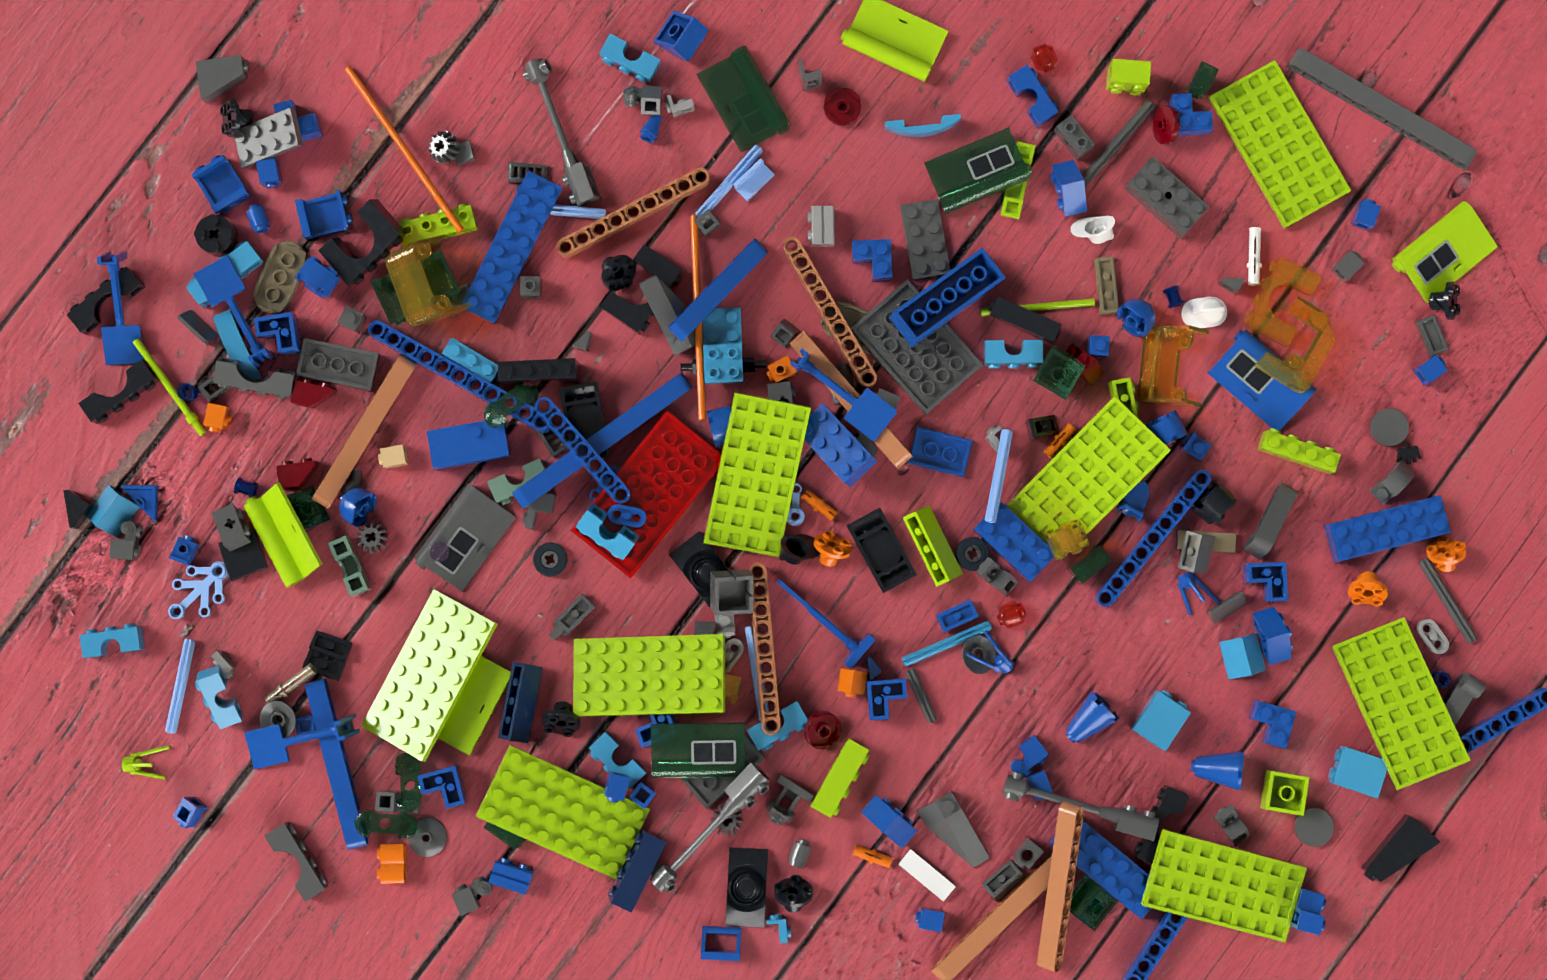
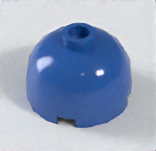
[1117,299,1156,337]
[339,488,377,527]

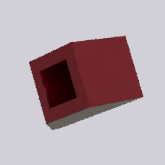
[1060,343,1105,385]
[290,378,337,409]
[276,458,319,490]

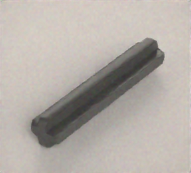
[905,668,937,723]

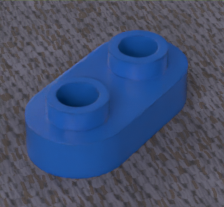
[608,504,646,528]

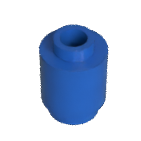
[246,204,271,234]

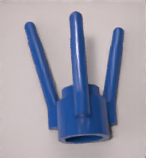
[1177,571,1220,615]
[967,632,1014,673]

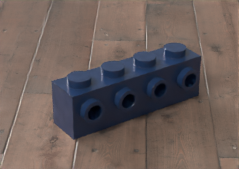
[498,661,543,743]
[608,829,667,913]

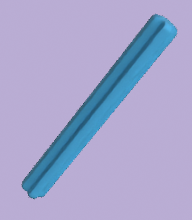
[902,621,992,666]

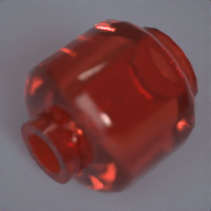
[1030,43,1058,73]
[997,601,1027,629]

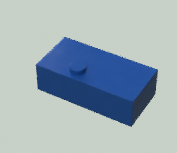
[427,417,512,471]

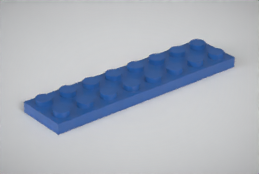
[460,171,563,324]

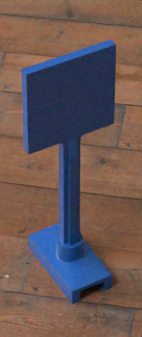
[97,251,145,365]
[193,255,276,368]
[790,348,898,442]
[775,579,876,669]
[244,714,360,770]

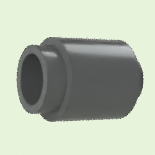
[788,838,812,869]

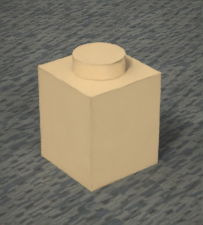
[378,444,409,469]

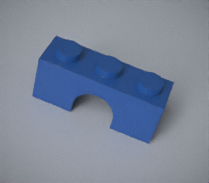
[1007,64,1058,128]

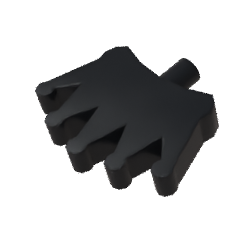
[1396,443,1422,465]

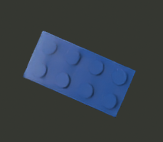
[804,403,878,488]
[973,501,1057,582]

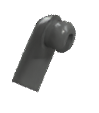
[340,470,361,494]

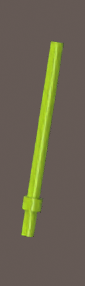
[980,298,1095,316]
[133,338,206,436]

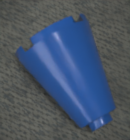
[1066,690,1120,743]
[1191,751,1244,790]

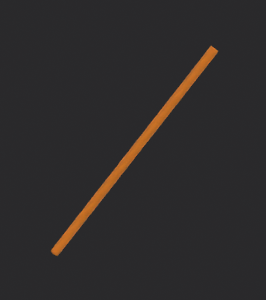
[345,66,465,233]
[690,215,706,421]

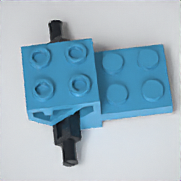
[680,307,767,384]

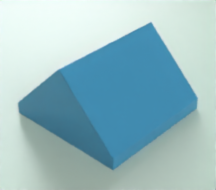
[86,485,140,538]
[1219,633,1266,679]

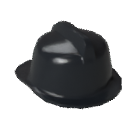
[779,534,820,565]

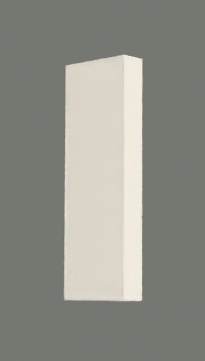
[898,849,956,902]

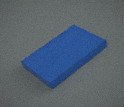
[908,426,973,478]

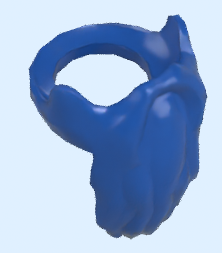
[1116,481,1149,522]

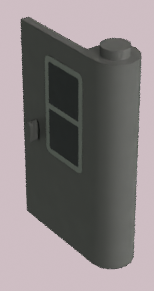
[414,483,516,592]

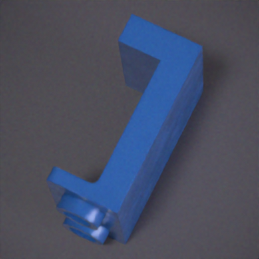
[191,155,252,216]
[295,190,353,241]

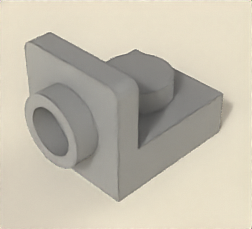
[665,95,695,118]
[984,425,1003,453]
[714,614,735,638]
[211,650,237,680]

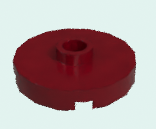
[823,88,861,126]
[1153,106,1180,144]
[804,711,841,750]

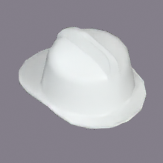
[1071,215,1115,244]
[1181,297,1227,329]

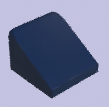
[867,657,882,680]

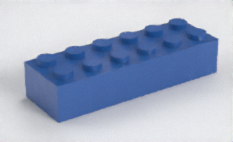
[889,247,1006,348]
[1323,495,1451,562]
[1048,821,1151,920]

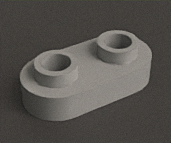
[1416,619,1449,654]
[725,638,744,674]

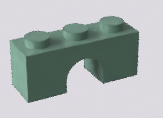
[487,458,546,505]
[328,536,372,597]

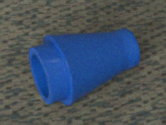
[640,115,662,143]

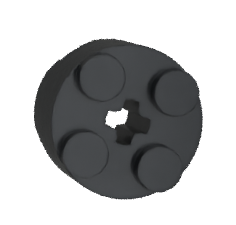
[194,214,238,256]
[1191,480,1237,524]

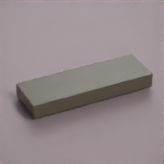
[1094,256,1119,315]
[1176,530,1236,553]

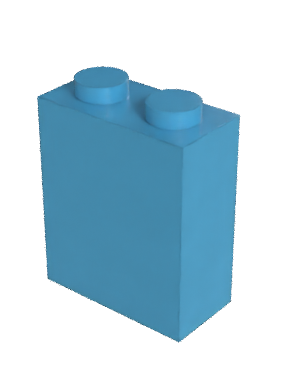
[1130,690,1191,751]
[1328,746,1387,798]

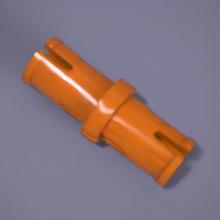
[1043,423,1077,460]
[801,489,838,521]
[852,844,893,869]

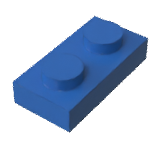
[935,599,979,633]

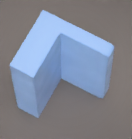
[734,158,774,202]

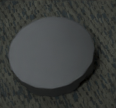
[1369,408,1409,446]
[1294,808,1334,847]

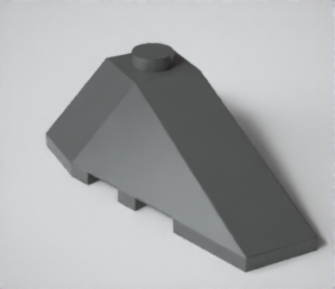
[639,275,703,355]
[917,791,990,868]

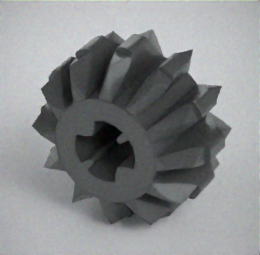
[427,131,460,163]
[355,521,389,554]
[711,805,744,837]

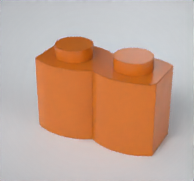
[377,843,407,884]

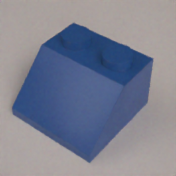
[653,10,709,62]

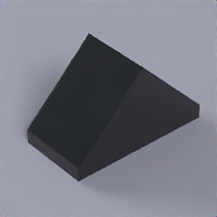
[1025,415,1059,440]
[63,490,94,529]

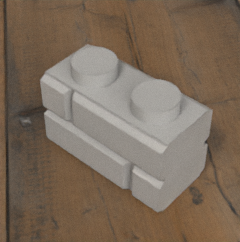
[808,206,835,247]

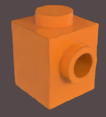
[766,355,797,383]
[203,403,232,433]
[837,668,867,698]

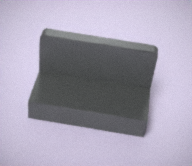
[798,59,822,91]
[1178,531,1215,574]

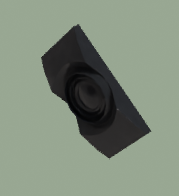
[559,381,611,458]
[846,508,917,593]
[669,531,731,607]
[725,847,768,928]

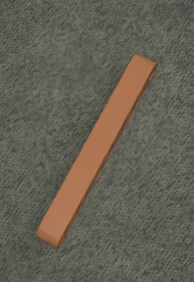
[557,168,710,258]
[783,237,877,388]
[789,331,913,469]
[311,353,417,509]
[749,563,780,736]
[1037,802,1084,973]
[931,852,1053,980]

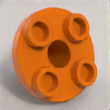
[814,530,852,567]
[1426,536,1466,572]
[1348,571,1388,606]

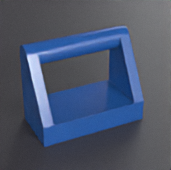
[701,926,741,961]

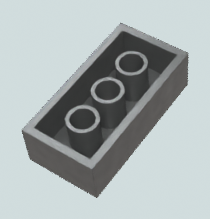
[1124,156,1209,239]

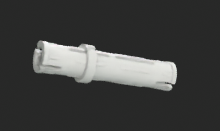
[1247,227,1262,286]

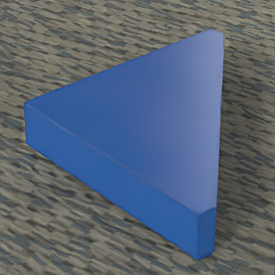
[121,485,159,521]

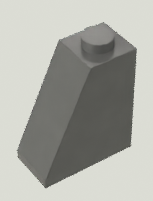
[196,55,250,103]

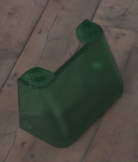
[370,250,461,326]

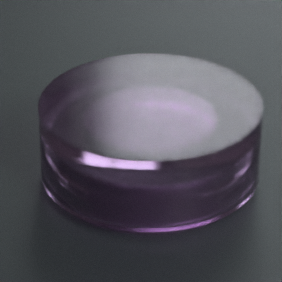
[429,542,449,562]

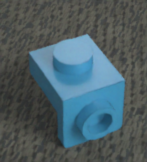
[766,914,791,943]

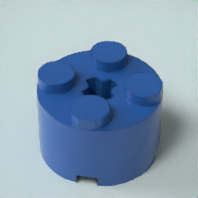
[295,256,340,300]
[706,405,732,448]
[1145,410,1188,444]

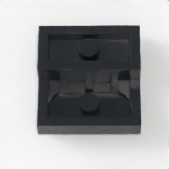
[218,530,268,582]
[302,630,353,682]

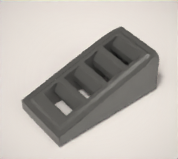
[508,162,548,184]
[198,375,233,403]
[536,419,568,458]

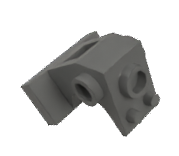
[766,774,814,826]

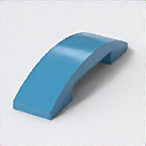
[884,114,961,137]
[213,309,262,379]

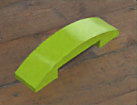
[1000,141,1036,220]

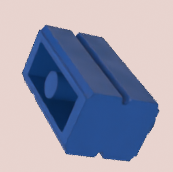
[488,857,534,895]

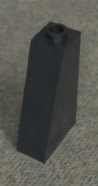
[988,297,1062,346]
[1361,815,1440,882]

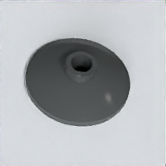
[962,635,996,674]
[260,701,297,738]
[408,818,447,857]

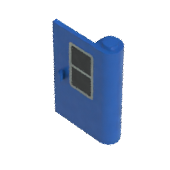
[1208,329,1316,431]

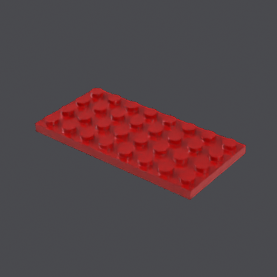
[570,411,722,579]

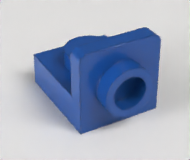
[1181,432,1211,462]

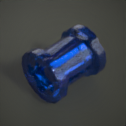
[1162,285,1185,309]
[177,383,199,402]
[234,477,258,498]
[1430,671,1451,689]

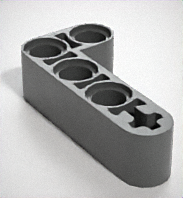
[1243,482,1298,559]
[1443,673,1486,725]

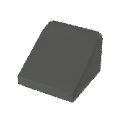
[455,140,476,166]
[694,209,721,237]
[1218,278,1245,294]
[770,319,799,348]
[572,331,592,352]

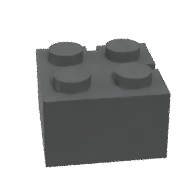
[710,569,753,615]

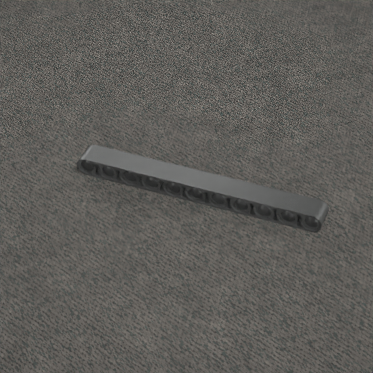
[1288,48,1477,170]

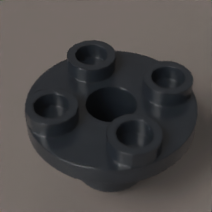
[220,99,253,137]
[601,255,636,291]
[1429,282,1461,320]
[542,701,581,737]
[774,875,813,913]

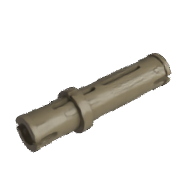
[265,663,317,703]

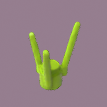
[122,746,170,780]

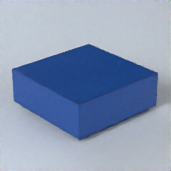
[296,715,316,735]

